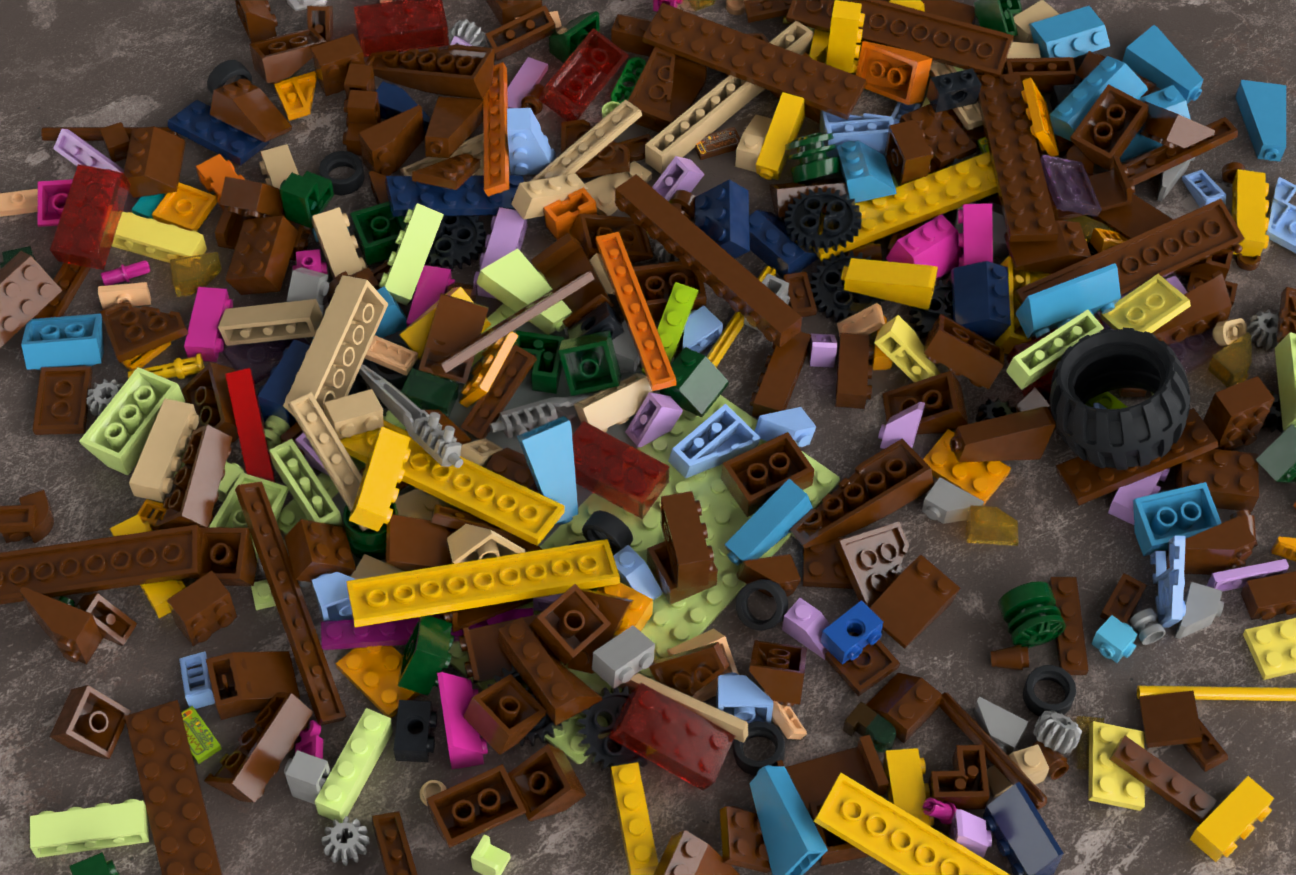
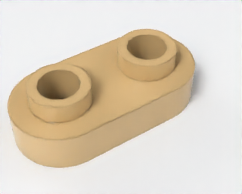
[1212,318,1247,346]

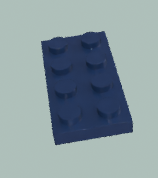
[168,100,269,166]

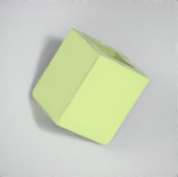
[471,834,511,875]

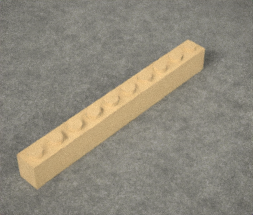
[645,21,813,174]

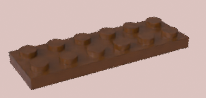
[1056,408,1218,506]

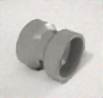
[1130,608,1166,645]

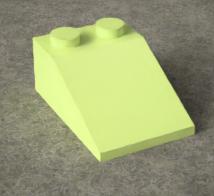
[209,472,289,562]

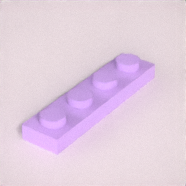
[53,129,126,195]

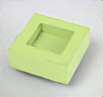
[251,580,276,610]

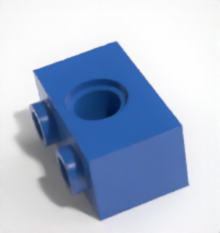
[821,600,883,665]

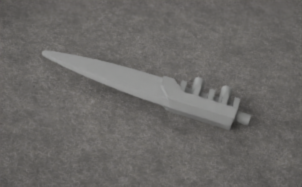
[359,364,463,468]
[490,390,601,438]

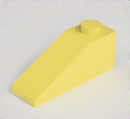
[874,315,940,383]

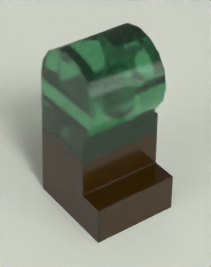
[843,702,896,752]

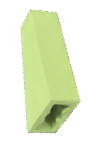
[476,248,572,335]

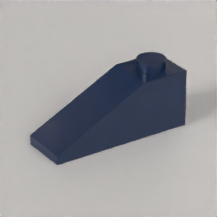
[376,81,431,135]

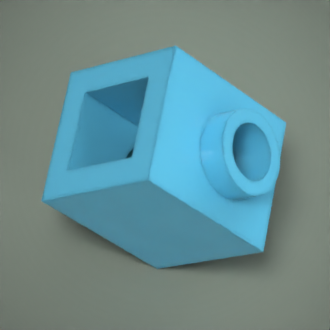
[1091,615,1137,663]

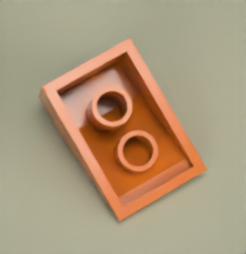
[856,41,933,105]

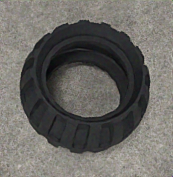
[1050,327,1190,470]

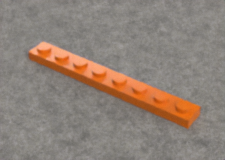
[483,62,509,197]
[596,232,676,391]

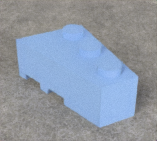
[507,108,556,175]
[819,110,894,157]
[668,404,761,478]

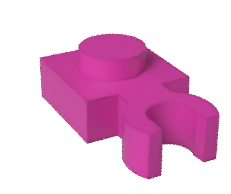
[295,720,323,759]

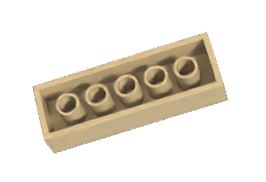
[283,275,388,416]

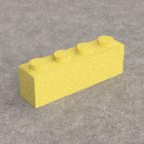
[105,210,207,270]

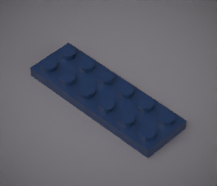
[385,175,524,216]

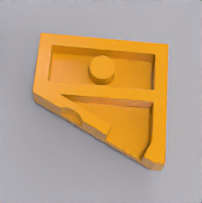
[274,71,317,121]

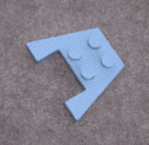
[1265,177,1296,253]
[1150,536,1186,628]

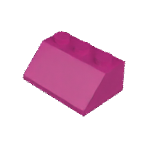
[38,177,115,227]
[886,214,963,280]
[437,672,488,770]

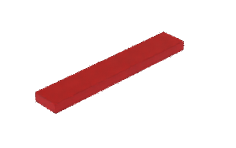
[225,368,282,512]

